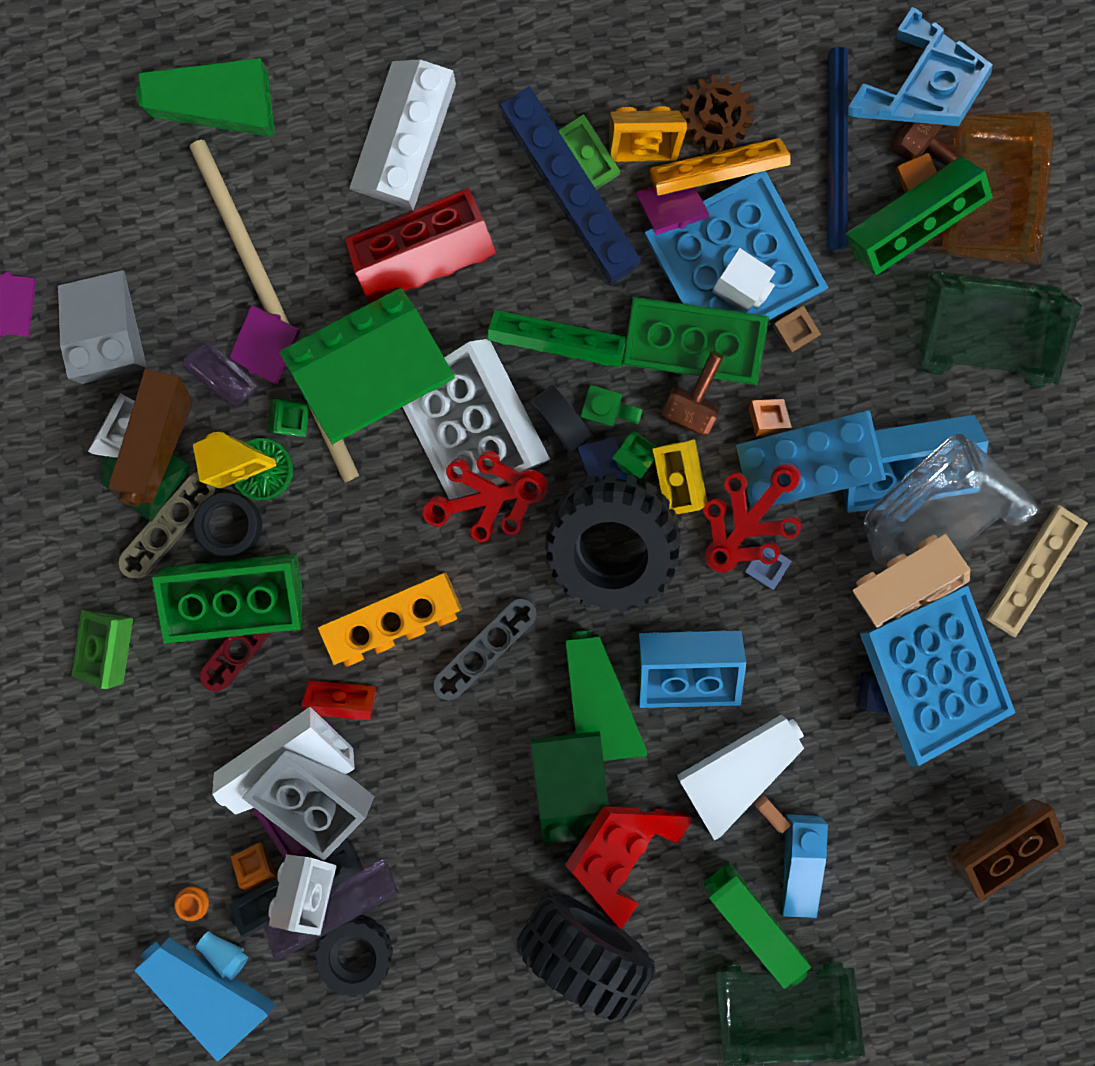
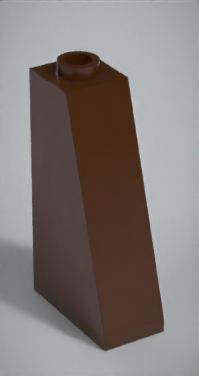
[109,369,193,506]

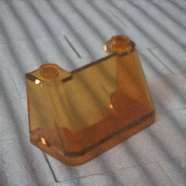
[943,111,1054,265]

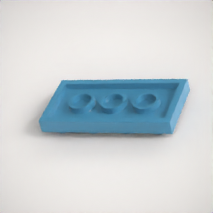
[736,411,886,509]

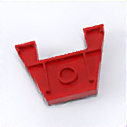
[565,806,694,929]

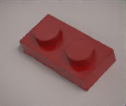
[302,681,376,720]

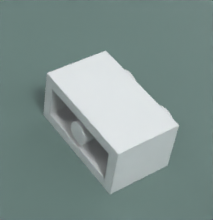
[712,248,776,313]

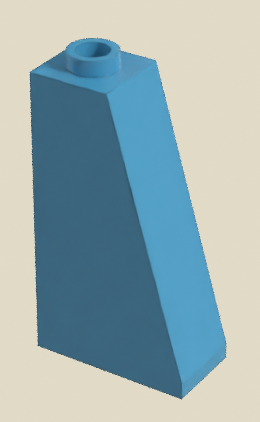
[134,938,275,1062]

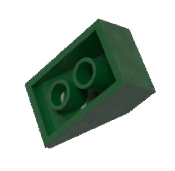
[530,731,609,844]

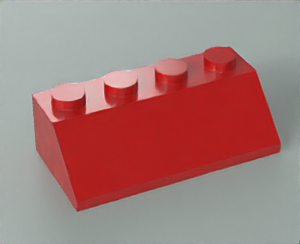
[345,188,496,304]

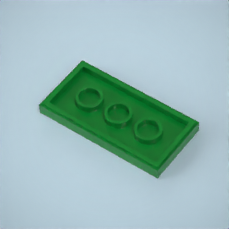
[622,297,769,385]

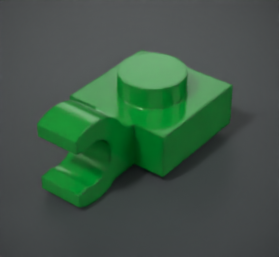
[581,385,642,428]

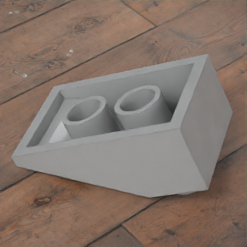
[58,270,147,384]
[242,750,375,861]

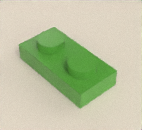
[558,114,620,190]

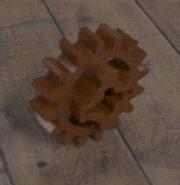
[680,74,755,152]

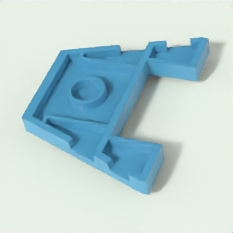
[848,7,993,126]

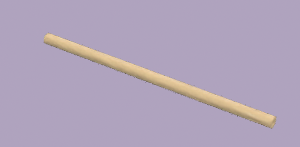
[189,140,359,483]

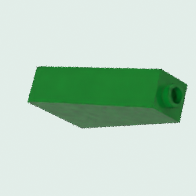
[136,58,275,137]
[565,629,647,761]
[703,862,811,989]

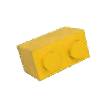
[653,439,708,514]

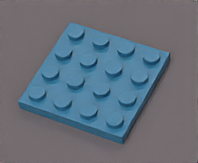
[644,171,828,321]
[860,586,1015,766]

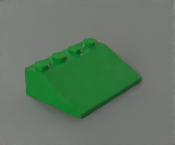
[279,288,455,445]

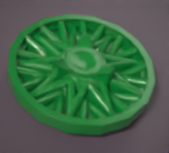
[234,438,293,501]

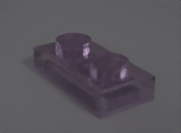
[182,342,259,409]

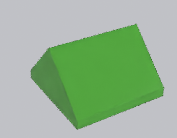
[71,610,133,689]

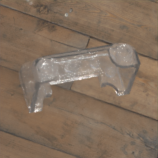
[864,434,1039,569]

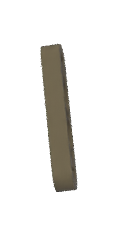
[118,472,219,578]

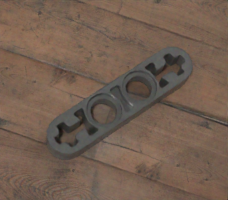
[434,598,537,701]

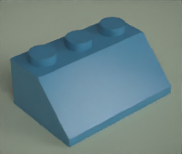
[638,630,746,708]

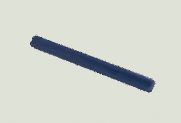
[827,47,848,250]

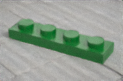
[487,310,626,368]

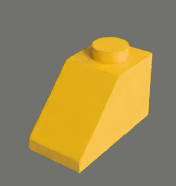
[193,432,276,489]

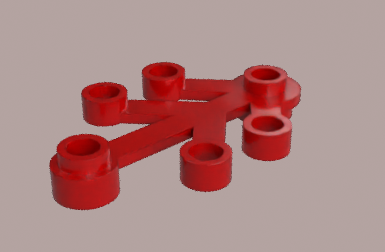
[422,450,548,542]
[704,463,802,573]

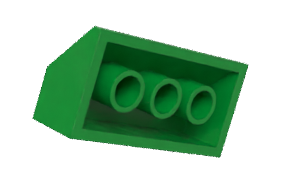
[152,553,302,644]

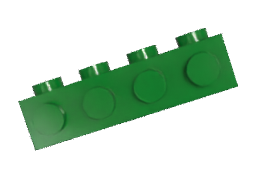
[845,156,993,276]

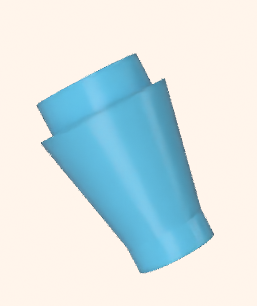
[196,931,248,980]

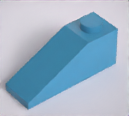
[782,814,828,918]

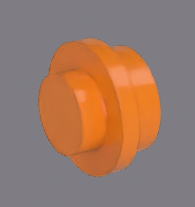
[174,886,209,921]

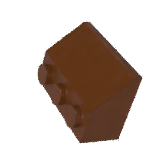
[948,799,1066,902]

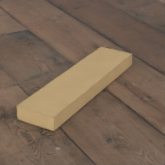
[984,505,1088,637]

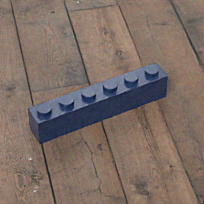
[500,86,641,286]

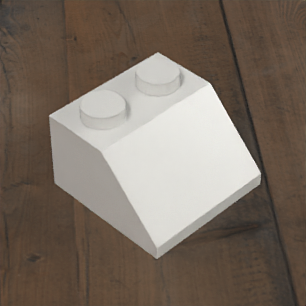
[269,854,336,935]

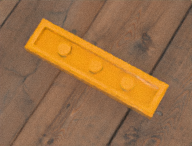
[649,138,790,196]

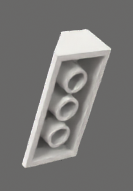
[349,60,456,211]

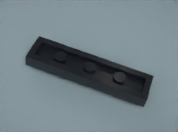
[229,840,365,937]

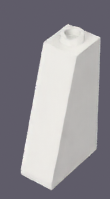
[212,707,355,814]
[677,715,804,841]

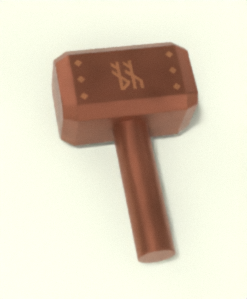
[890,121,960,165]
[661,351,724,436]

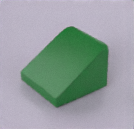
[267,399,309,437]

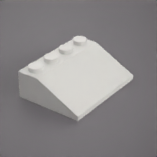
[403,339,550,500]

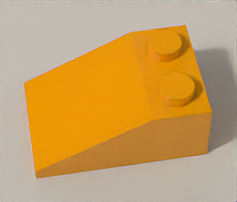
[609,106,687,162]

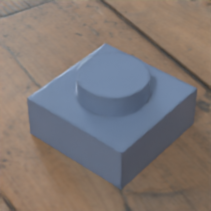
[743,543,792,590]

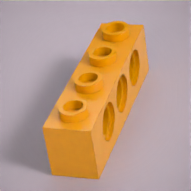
[318,573,462,667]

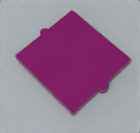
[636,186,709,235]
[0,272,36,337]
[229,305,301,384]

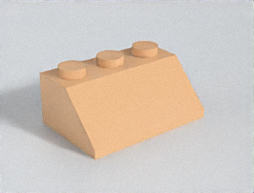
[853,534,970,628]

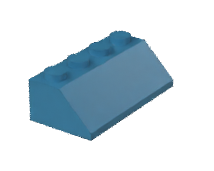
[843,415,989,513]

